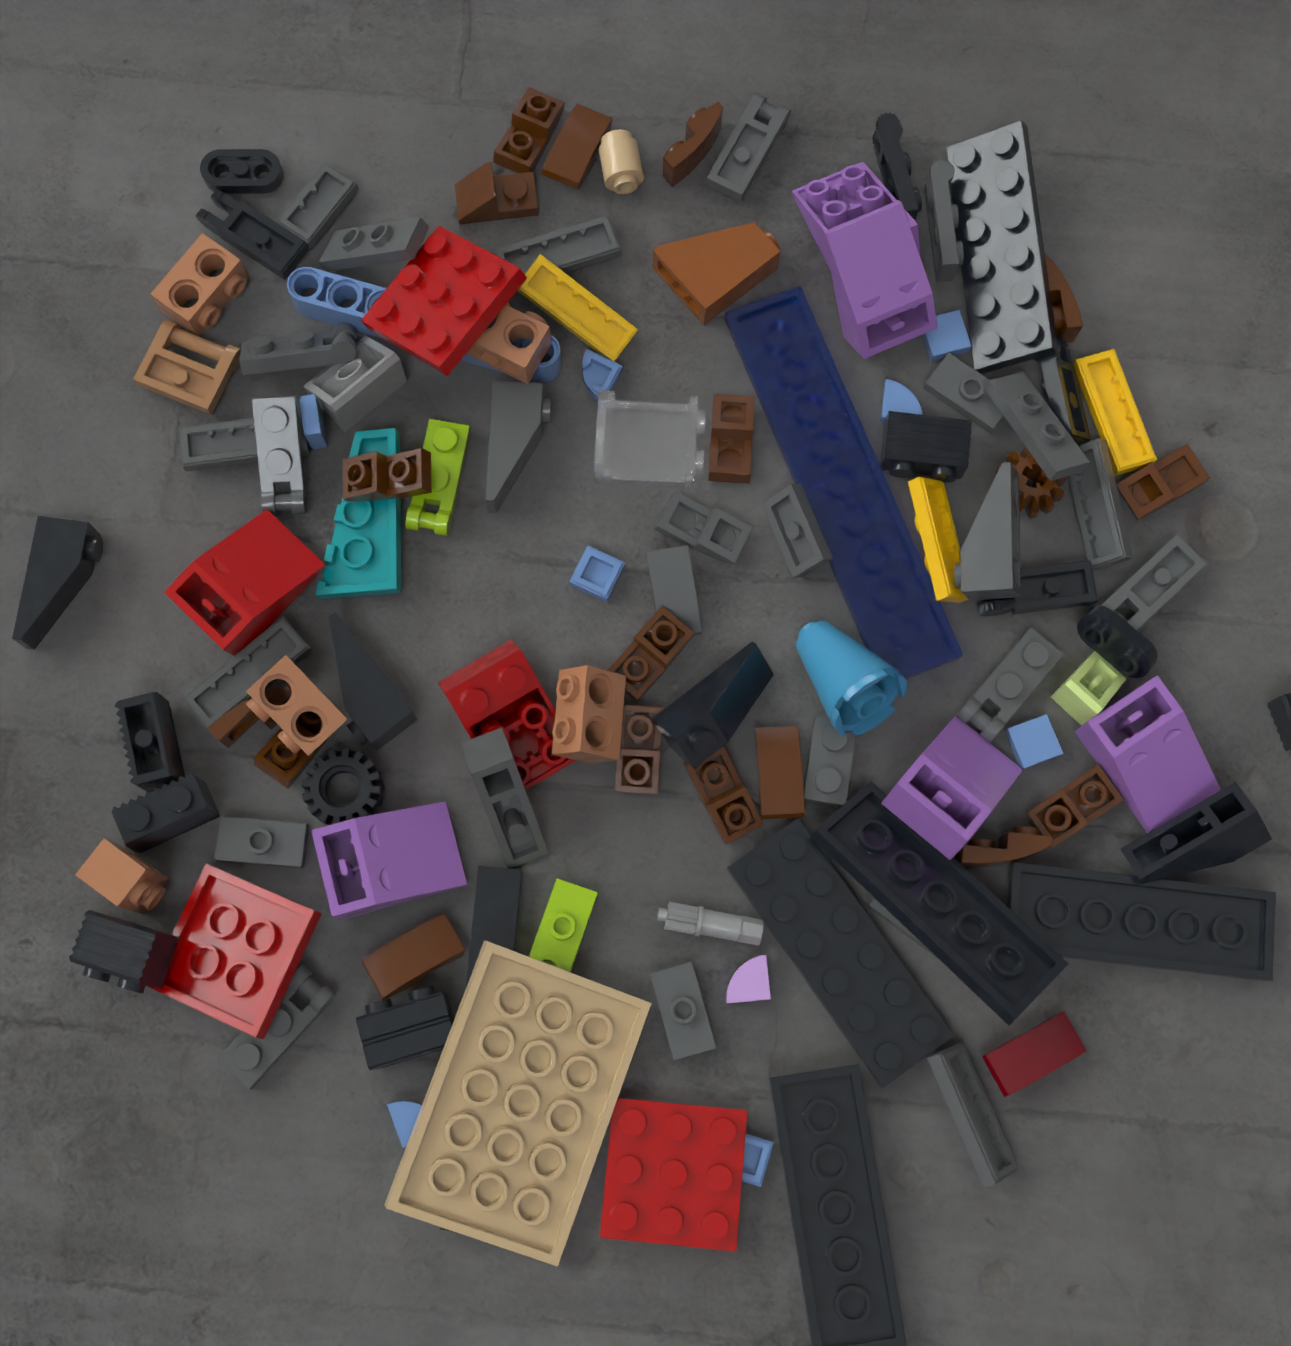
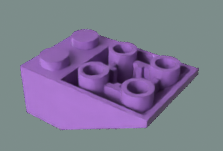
[792,162,920,271]
[823,200,938,359]
[1074,675,1221,833]
[881,716,1023,860]
[311,801,468,921]

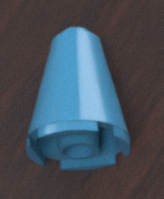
[796,620,907,737]

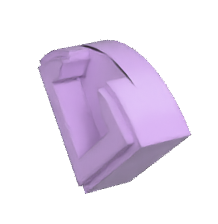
[726,955,771,1004]

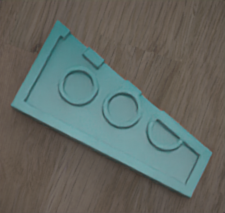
[315,428,402,599]

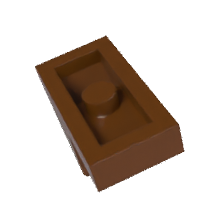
[455,162,539,224]

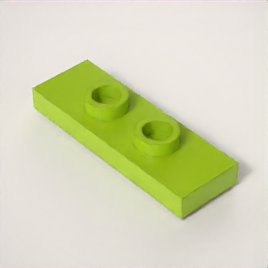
[529,878,598,973]

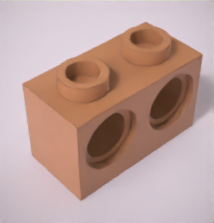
[150,233,249,337]
[466,303,551,384]
[246,655,347,756]
[552,665,626,763]
[75,838,169,914]

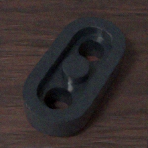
[200,149,284,194]
[1077,606,1158,678]

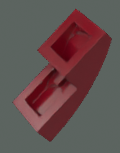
[982,1011,1086,1097]

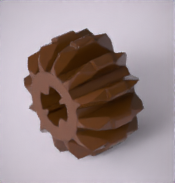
[995,447,1066,519]

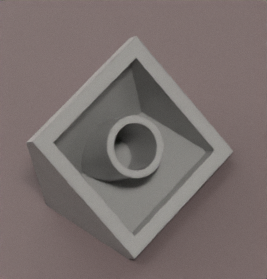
[303,335,407,433]

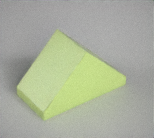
[1051,651,1126,726]

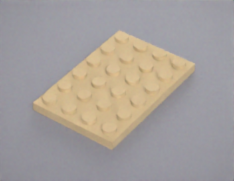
[384,941,652,1267]

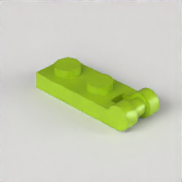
[406,419,471,536]

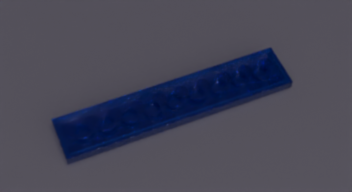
[724,286,964,679]

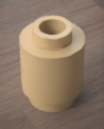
[598,129,644,194]

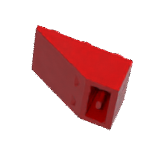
[164,509,327,656]
[438,640,576,790]

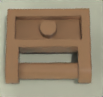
[133,319,241,415]

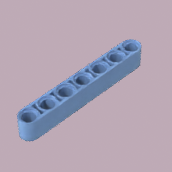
[287,267,562,383]

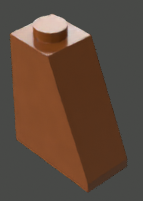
[652,222,781,326]

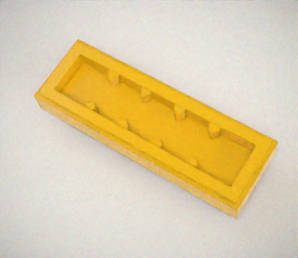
[517,254,638,362]
[1073,349,1157,476]
[908,477,969,603]

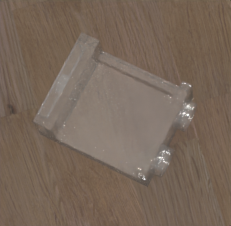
[594,390,706,488]

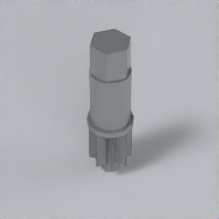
[657,902,764,946]

